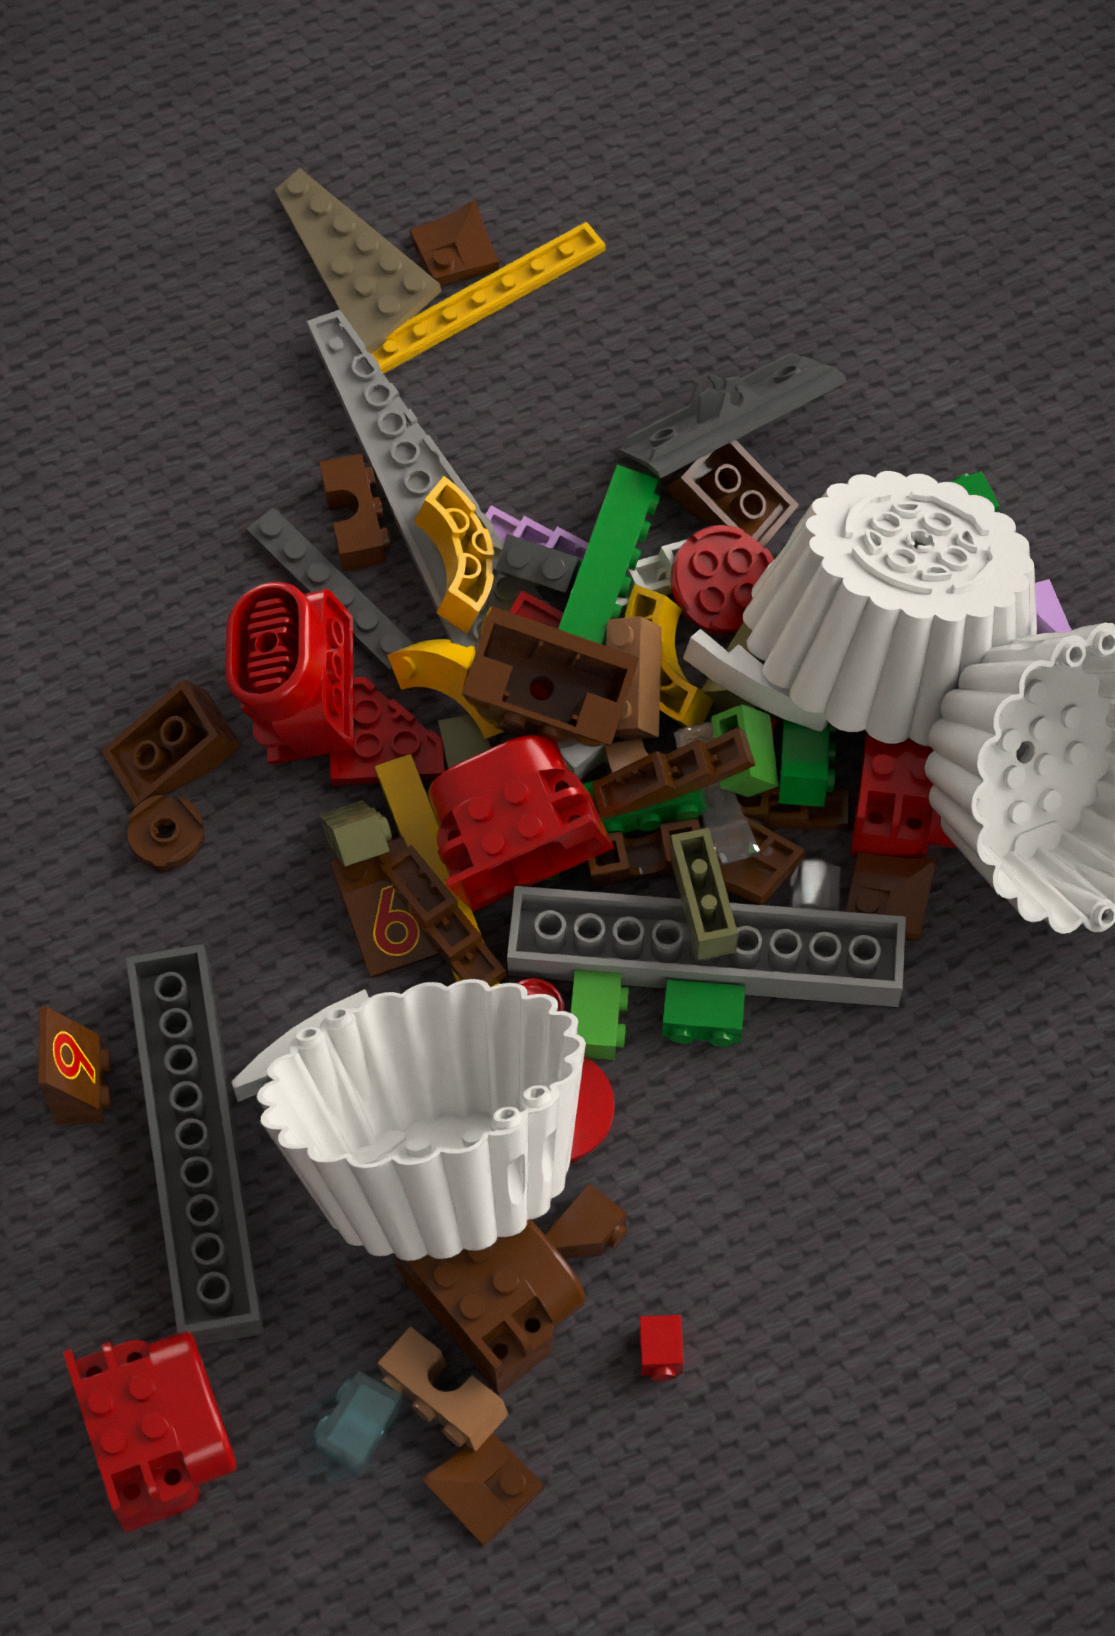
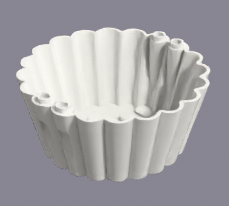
[743,471,1037,747]
[925,623,1115,934]
[257,979,586,1261]

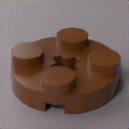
[127,795,205,872]

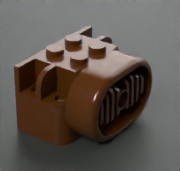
[462,606,639,748]
[394,1219,585,1395]

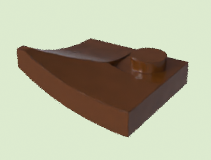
[410,200,499,286]
[714,814,805,905]
[845,851,937,941]
[422,1433,545,1547]

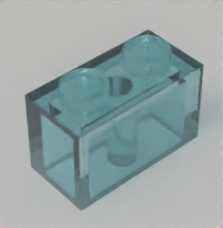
[314,1371,403,1477]

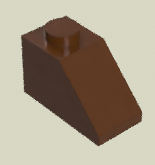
[545,1184,628,1259]

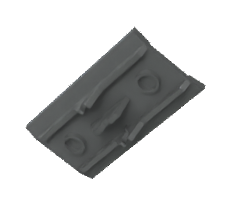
[615,353,847,478]

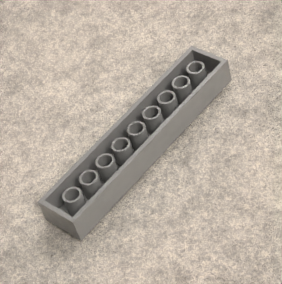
[507,886,906,1007]

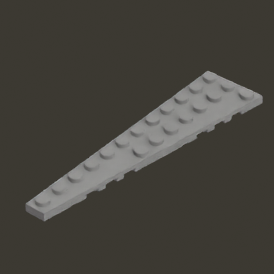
[307,310,549,647]

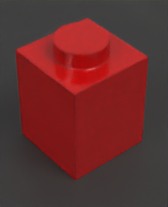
[639,1315,684,1381]

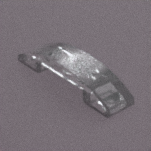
[673,721,759,866]

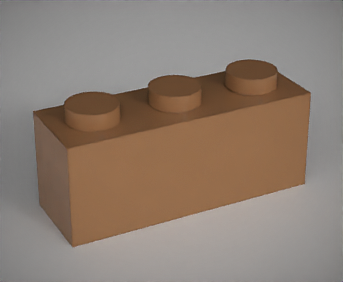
[606,616,661,740]

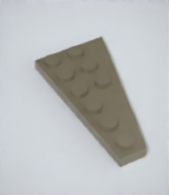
[275,168,442,354]

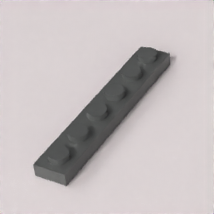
[246,507,414,676]

